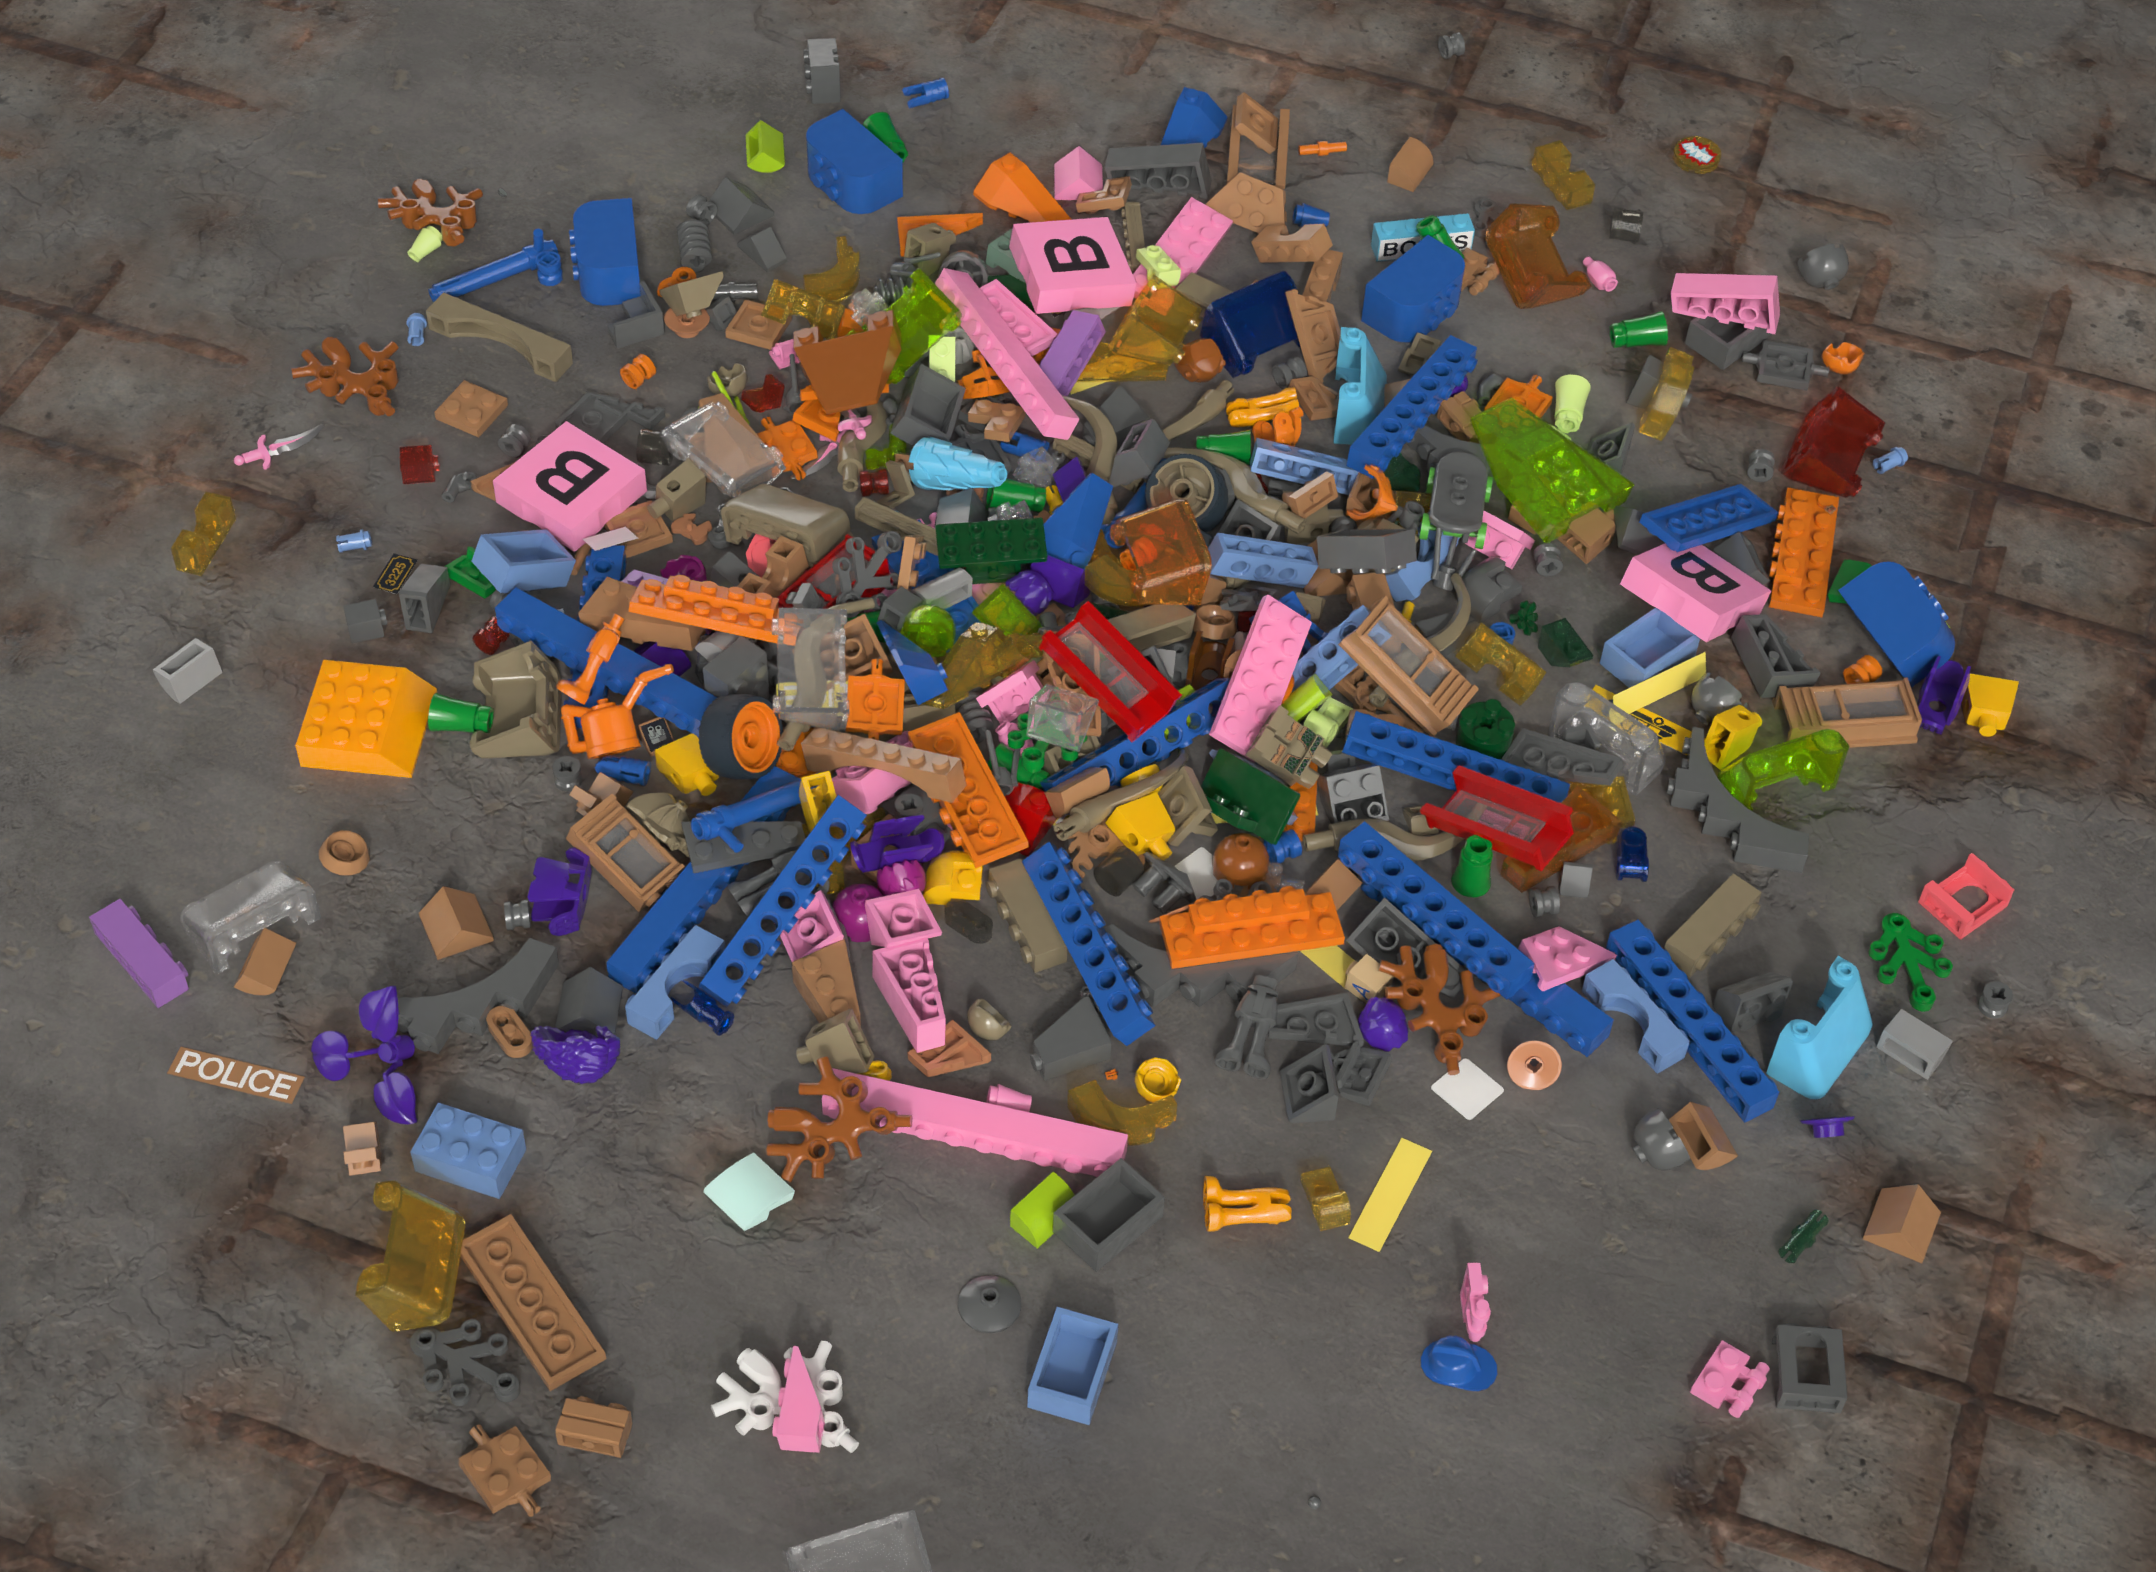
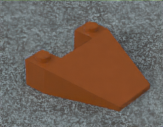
[793,310,901,415]

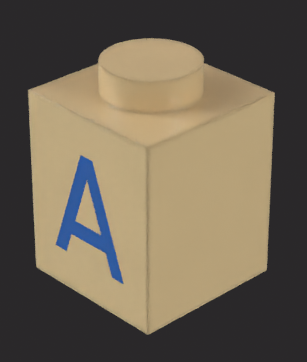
[1345,954,1394,1004]

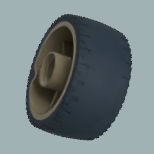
[1145,454,1229,537]

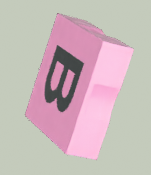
[1009,217,1136,314]
[493,421,647,552]
[1620,543,1771,642]

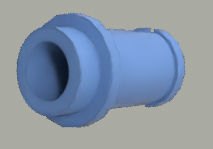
[406,313,427,346]
[1873,447,1908,474]
[336,529,372,552]

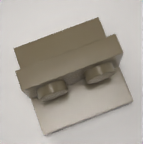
[1158,766,1218,847]

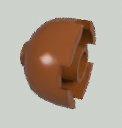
[1212,833,1269,889]

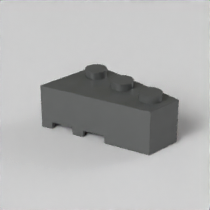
[803,38,841,104]

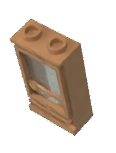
[566,793,685,912]

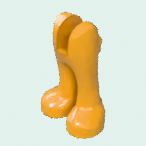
[1226,387,1301,427]
[1203,1176,1292,1232]

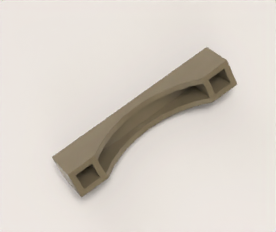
[426,292,573,382]

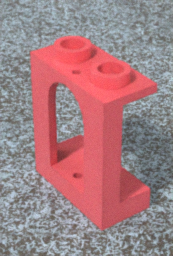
[1918,853,2014,940]

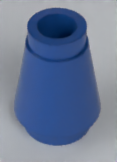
[1292,203,1330,227]

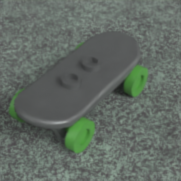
[1419,452,1493,549]

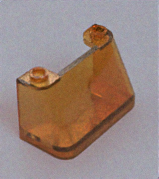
[1486,203,1591,309]
[1110,499,1212,605]

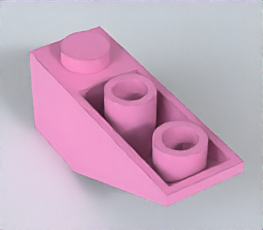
[773,1346,825,1453]

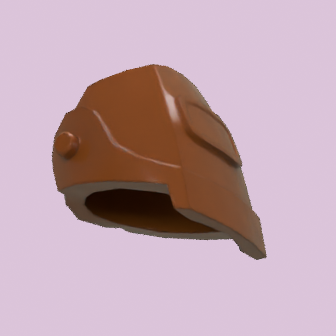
[1171,338,1226,383]

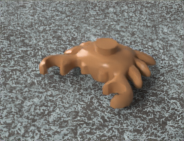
[1063,812,1145,878]

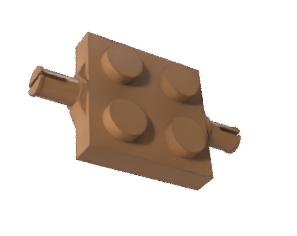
[458,1424,551,1517]

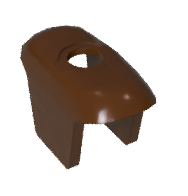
[1185,630,1235,691]

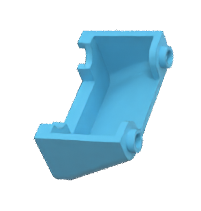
[1334,327,1387,445]
[1766,956,1873,1100]

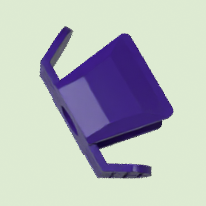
[1917,656,1971,735]
[850,815,944,872]
[528,847,592,936]

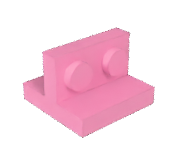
[1465,511,1535,569]
[976,660,1050,724]

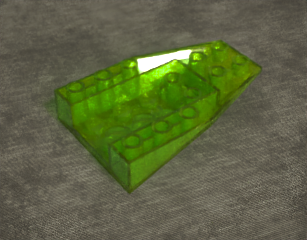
[1470,397,1635,543]

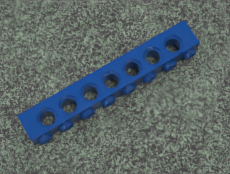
[1346,335,1477,479]
[564,545,627,728]
[1040,678,1231,815]
[1342,711,1570,805]
[698,795,867,1008]
[1338,821,1535,1000]
[1022,841,1156,1046]
[1606,919,1779,1123]

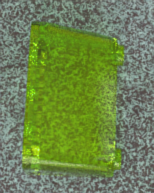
[845,268,962,384]
[1717,729,1850,811]

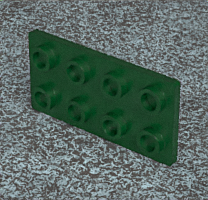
[935,517,1047,584]
[1201,748,1300,845]

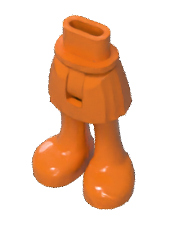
[556,614,625,705]

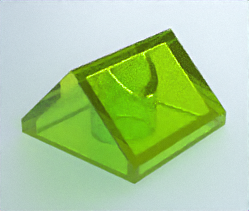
[972,584,1041,651]

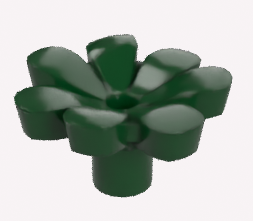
[1510,600,1538,636]

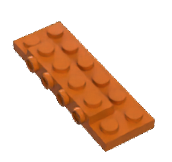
[1769,487,1839,617]
[629,575,804,647]
[908,712,1029,869]
[1159,886,1345,969]

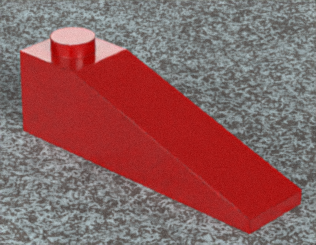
[1004,783,1057,857]

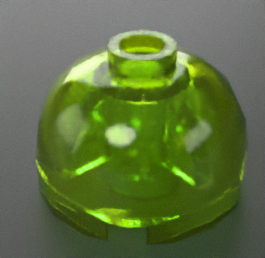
[900,604,956,657]

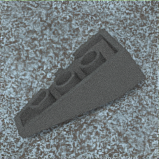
[1345,898,1466,998]

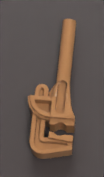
[1334,665,1429,736]

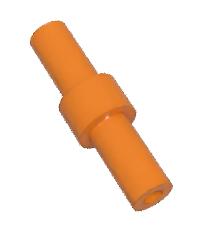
[1298,141,1347,156]

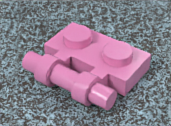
[1460,1263,1491,1342]
[1690,1340,1770,1418]

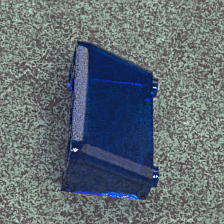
[1200,271,1301,378]

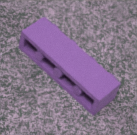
[1039,310,1106,397]
[89,899,189,1008]

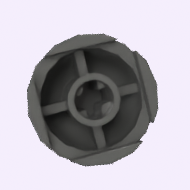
[1797,244,1849,290]
[939,250,988,288]
[1691,673,1748,725]
[1632,1108,1690,1171]

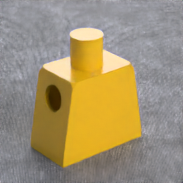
[1961,673,2019,737]
[1704,705,1762,770]
[655,733,719,796]
[799,771,837,832]
[1105,792,1175,861]

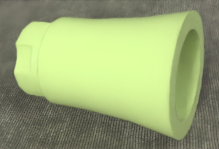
[1554,375,1591,433]

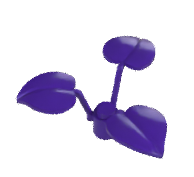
[311,986,417,1124]

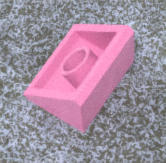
[1054,146,1103,200]
[865,889,942,948]
[774,890,844,962]

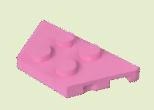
[1518,926,1617,991]

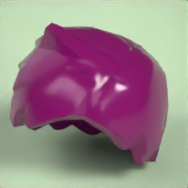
[660,555,707,582]
[877,859,926,896]

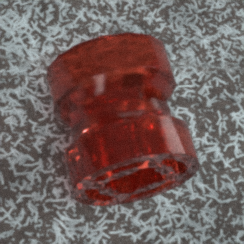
[859,469,889,497]
[473,617,509,655]

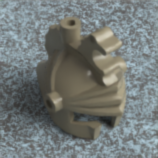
[626,793,690,857]

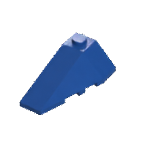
[1161,87,1228,149]
[1044,473,1113,571]
[876,620,948,705]

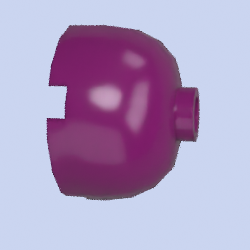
[832,883,884,942]

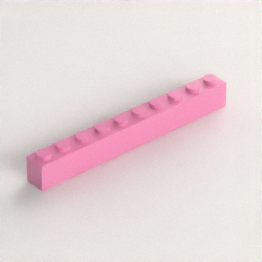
[933,268,1079,440]
[822,1068,1128,1177]

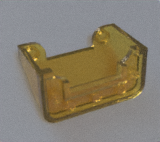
[1106,274,1203,366]
[355,1181,465,1332]

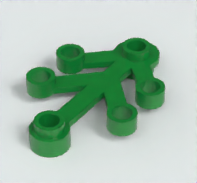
[1008,695,1088,773]
[1868,913,1953,1012]

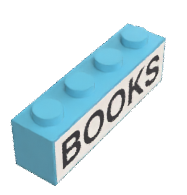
[1371,213,1475,261]

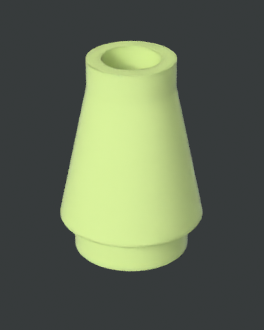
[407,226,442,262]

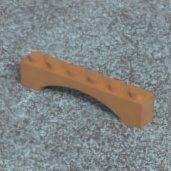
[801,727,967,803]

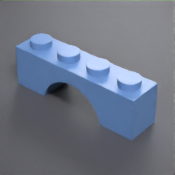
[1385,522,1460,602]
[625,925,725,1040]
[1582,959,1690,1074]

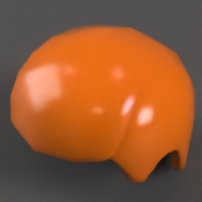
[1821,342,1864,374]

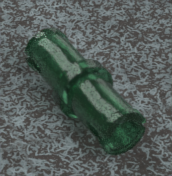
[1779,1209,1829,1264]

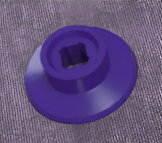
[1800,1116,1855,1138]

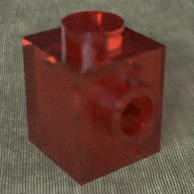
[400,445,440,484]

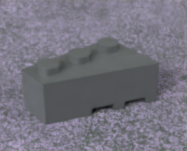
[1731,614,1821,698]

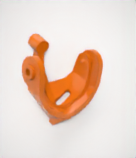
[956,350,1010,399]
[1252,407,1304,446]
[1346,464,1398,521]

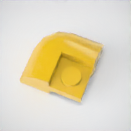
[923,850,984,905]

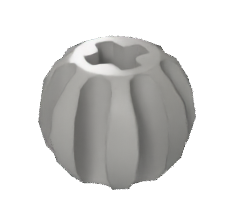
[941,327,976,365]

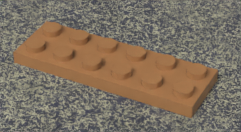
[455,1214,606,1391]

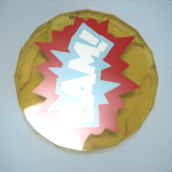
[1673,136,1721,174]

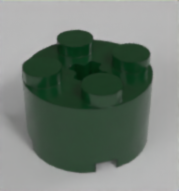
[1456,699,1515,760]

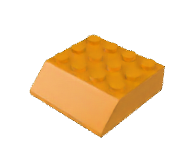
[295,660,437,778]

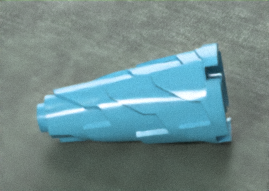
[909,437,1007,490]

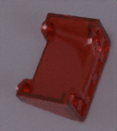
[1781,386,1885,498]

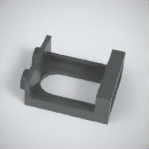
[1772,1323,1847,1413]

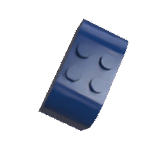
[806,109,903,214]
[569,198,641,306]
[1361,235,1465,343]
[1838,562,1955,687]

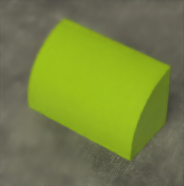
[746,120,785,173]
[1281,674,1333,723]
[1010,1172,1075,1249]

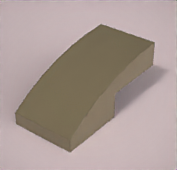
[1398,332,1441,376]

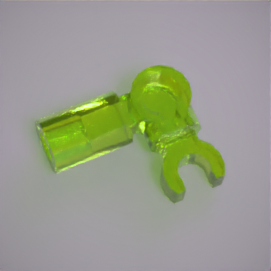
[865,424,906,470]

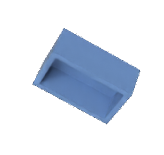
[472,529,576,593]
[1600,608,1700,688]
[411,1103,526,1199]
[1027,1307,1118,1425]

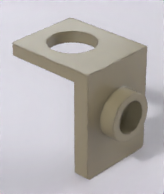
[876,460,915,509]
[1296,592,1326,626]

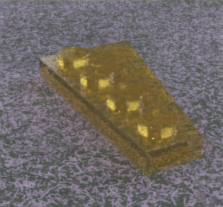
[1076,342,1171,382]

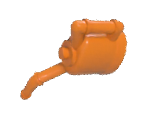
[561,664,674,760]

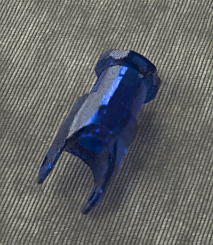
[670,980,734,1036]

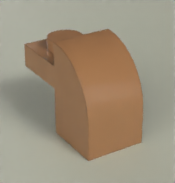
[569,772,634,816]
[343,1121,381,1176]

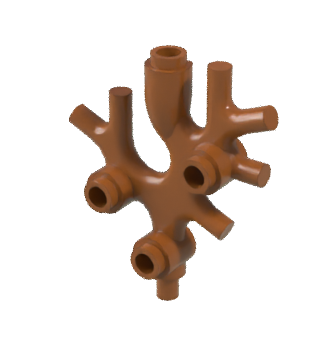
[378,179,483,246]
[291,337,398,416]
[1378,944,1501,1075]
[767,1056,913,1182]

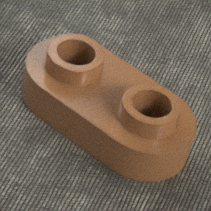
[486,1006,533,1058]

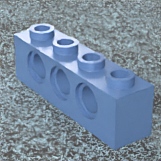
[1250,438,1359,495]
[1204,532,1318,588]
[1291,605,1392,693]

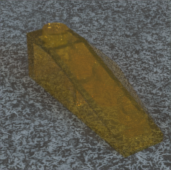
[922,623,1025,709]

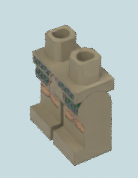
[1245,705,1332,789]

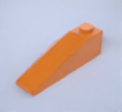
[973,153,1072,223]

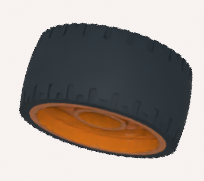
[698,694,783,779]

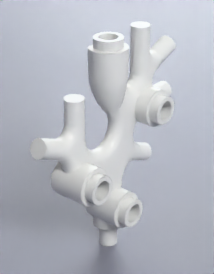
[711,1341,859,1453]

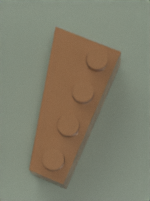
[578,577,706,651]

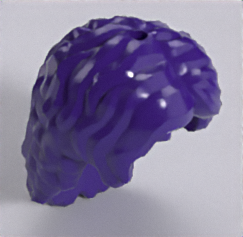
[531,1026,620,1084]

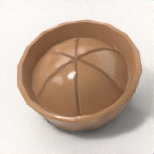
[1193,604,1237,640]
[319,830,370,875]

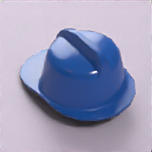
[1421,1336,1497,1391]

